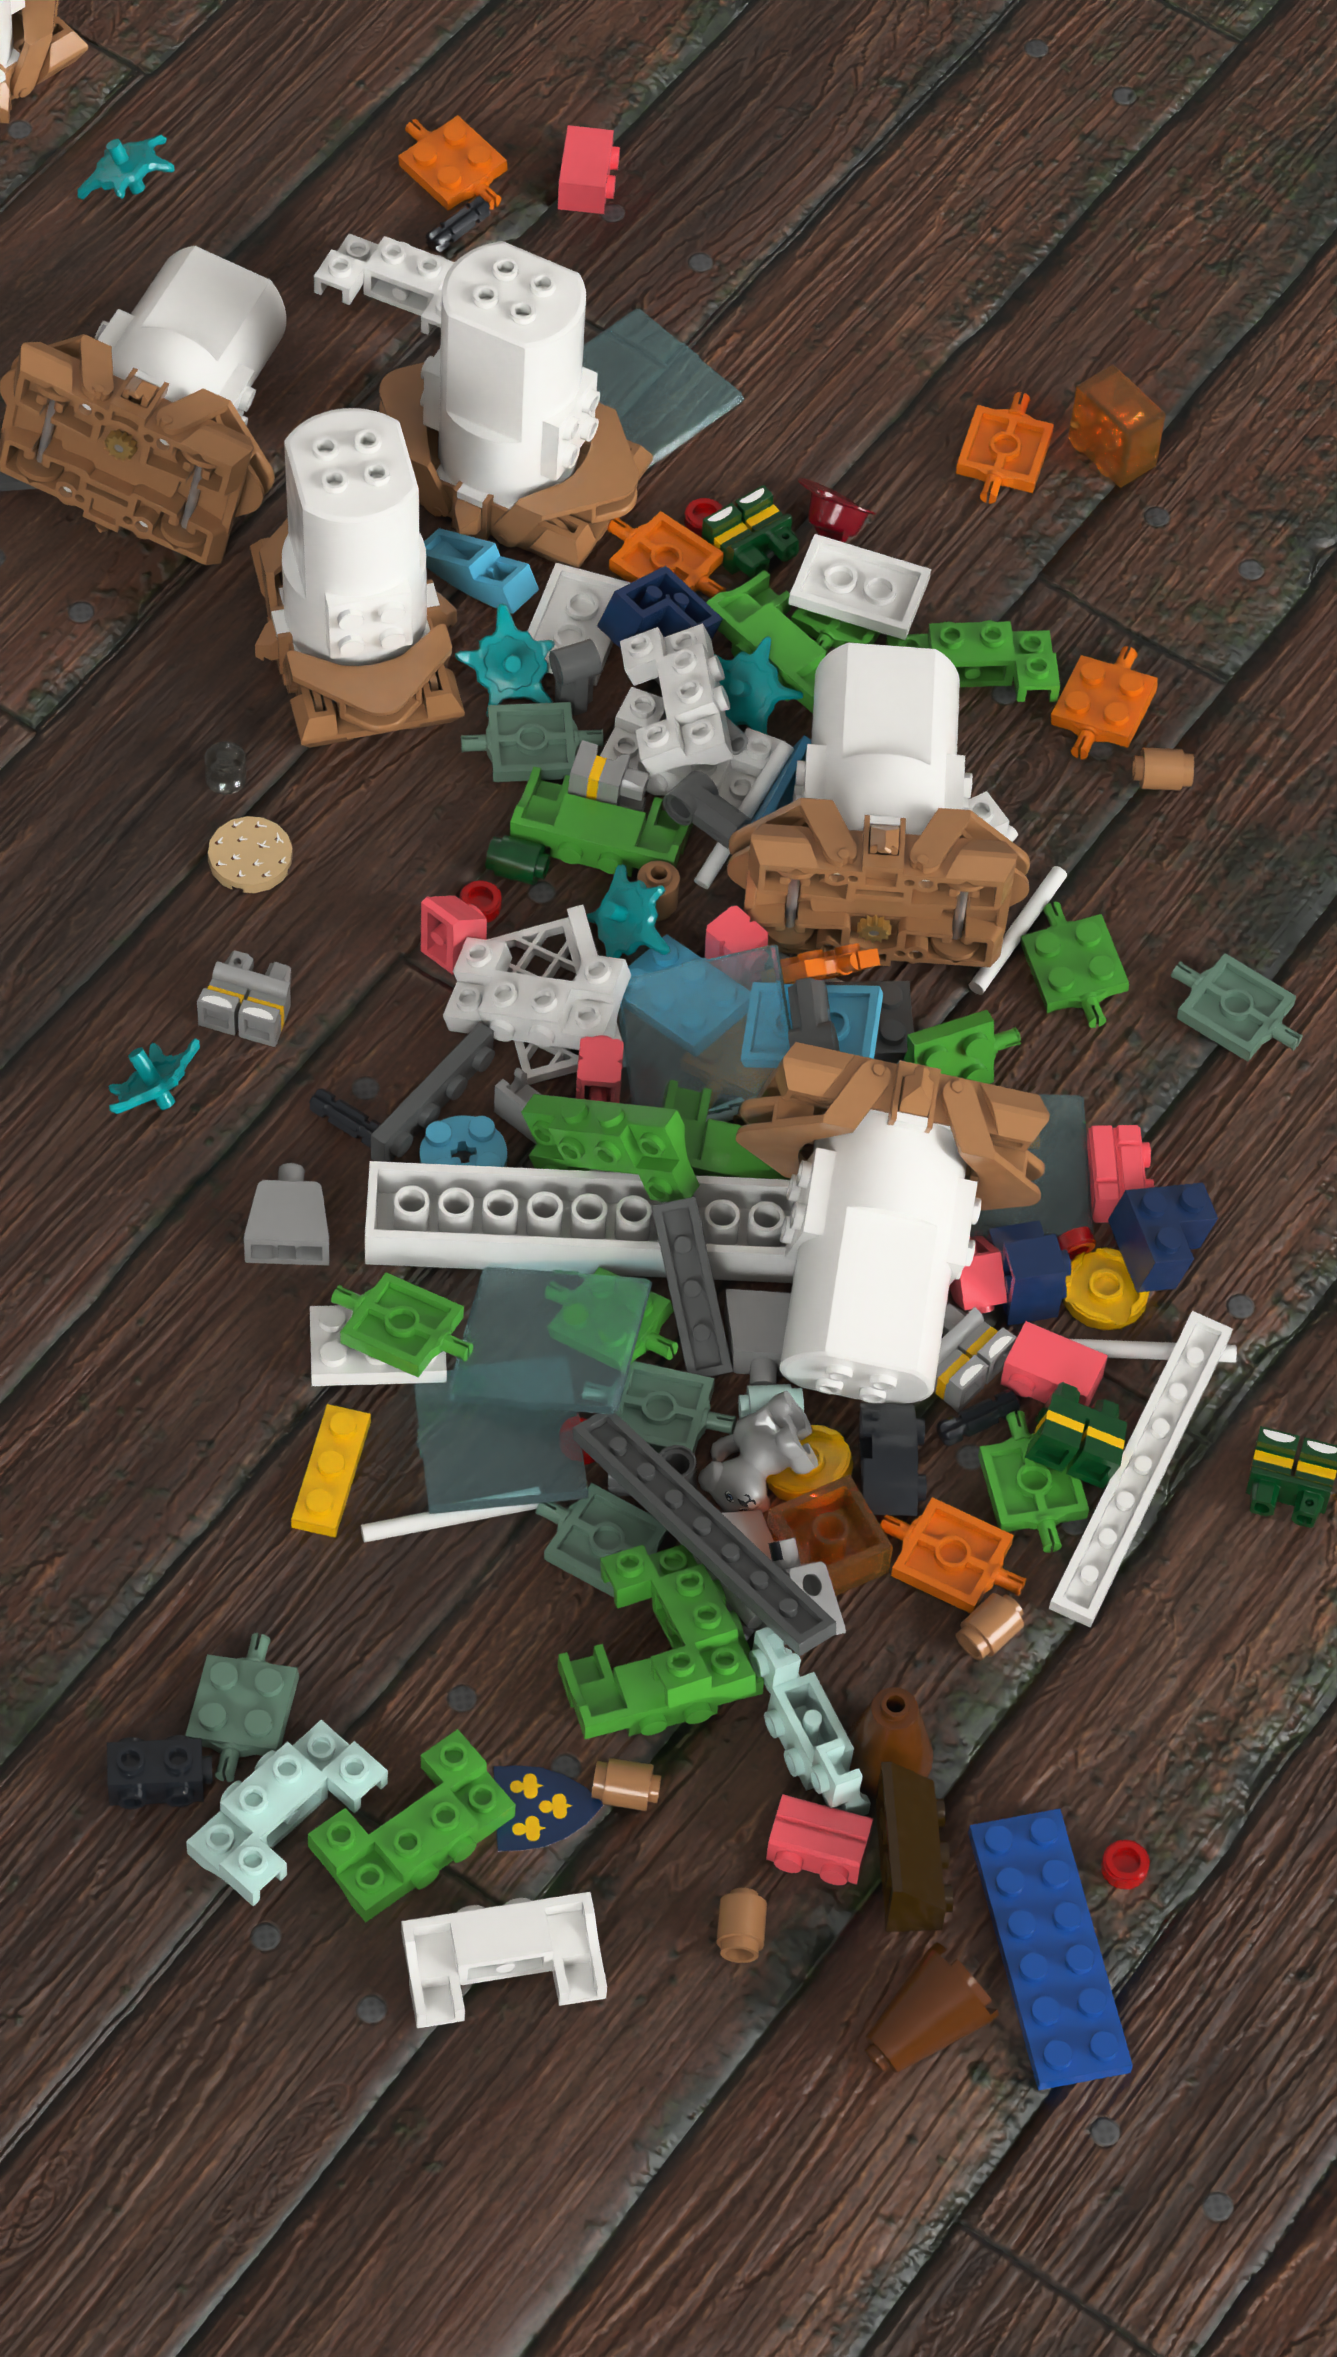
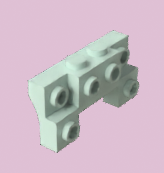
[749,1627,871,1816]
[186,1720,388,1906]

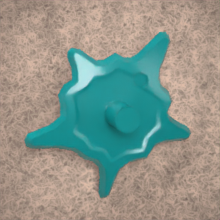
[78,135,175,200]
[455,604,555,717]
[714,636,803,735]
[586,864,671,958]
[109,1038,200,1114]

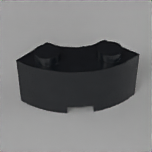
[858,1403,927,1516]

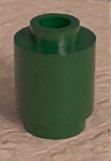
[485,835,551,885]

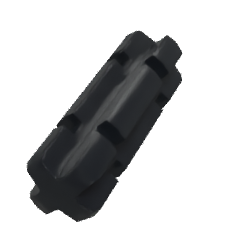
[426,196,490,253]
[309,1088,381,1148]
[937,1390,1021,1446]

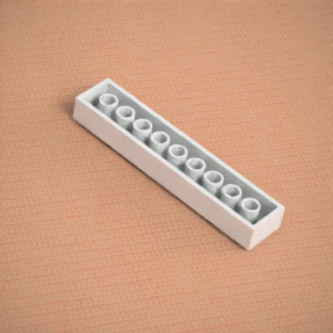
[365,1161,796,1283]

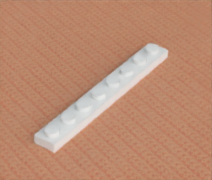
[1049,1311,1233,1628]

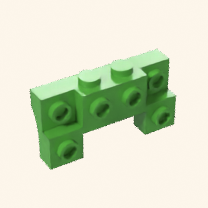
[706,570,826,714]
[886,620,1060,702]
[510,766,693,877]
[661,1080,801,1180]
[521,1094,700,1202]
[600,1545,756,1709]
[558,1610,764,1740]
[308,1729,516,1923]

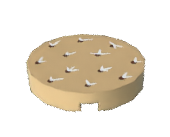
[208,816,293,893]

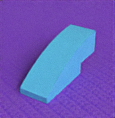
[424,528,539,614]

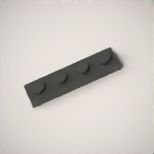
[371,1022,495,1162]
[651,1196,733,1377]

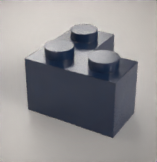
[597,566,723,648]
[1108,1183,1218,1293]
[987,1220,1071,1326]

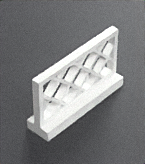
[487,905,628,1085]

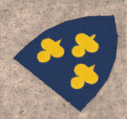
[494,1766,603,1852]

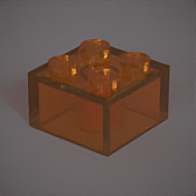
[1068,364,1166,488]
[767,1474,893,1596]

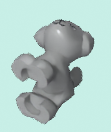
[698,1391,819,1513]

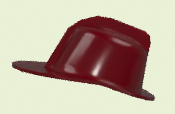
[798,478,876,543]

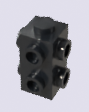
[107,1735,213,1809]

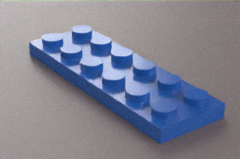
[968,1809,1133,2091]

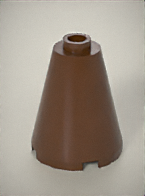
[846,1687,933,1799]
[864,1942,1000,2073]

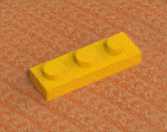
[291,1404,371,1538]

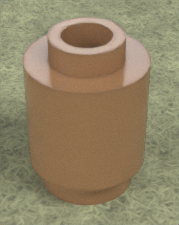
[1132,747,1194,791]
[637,861,680,921]
[956,1593,1024,1661]
[591,1758,662,1811]
[717,1888,767,1963]

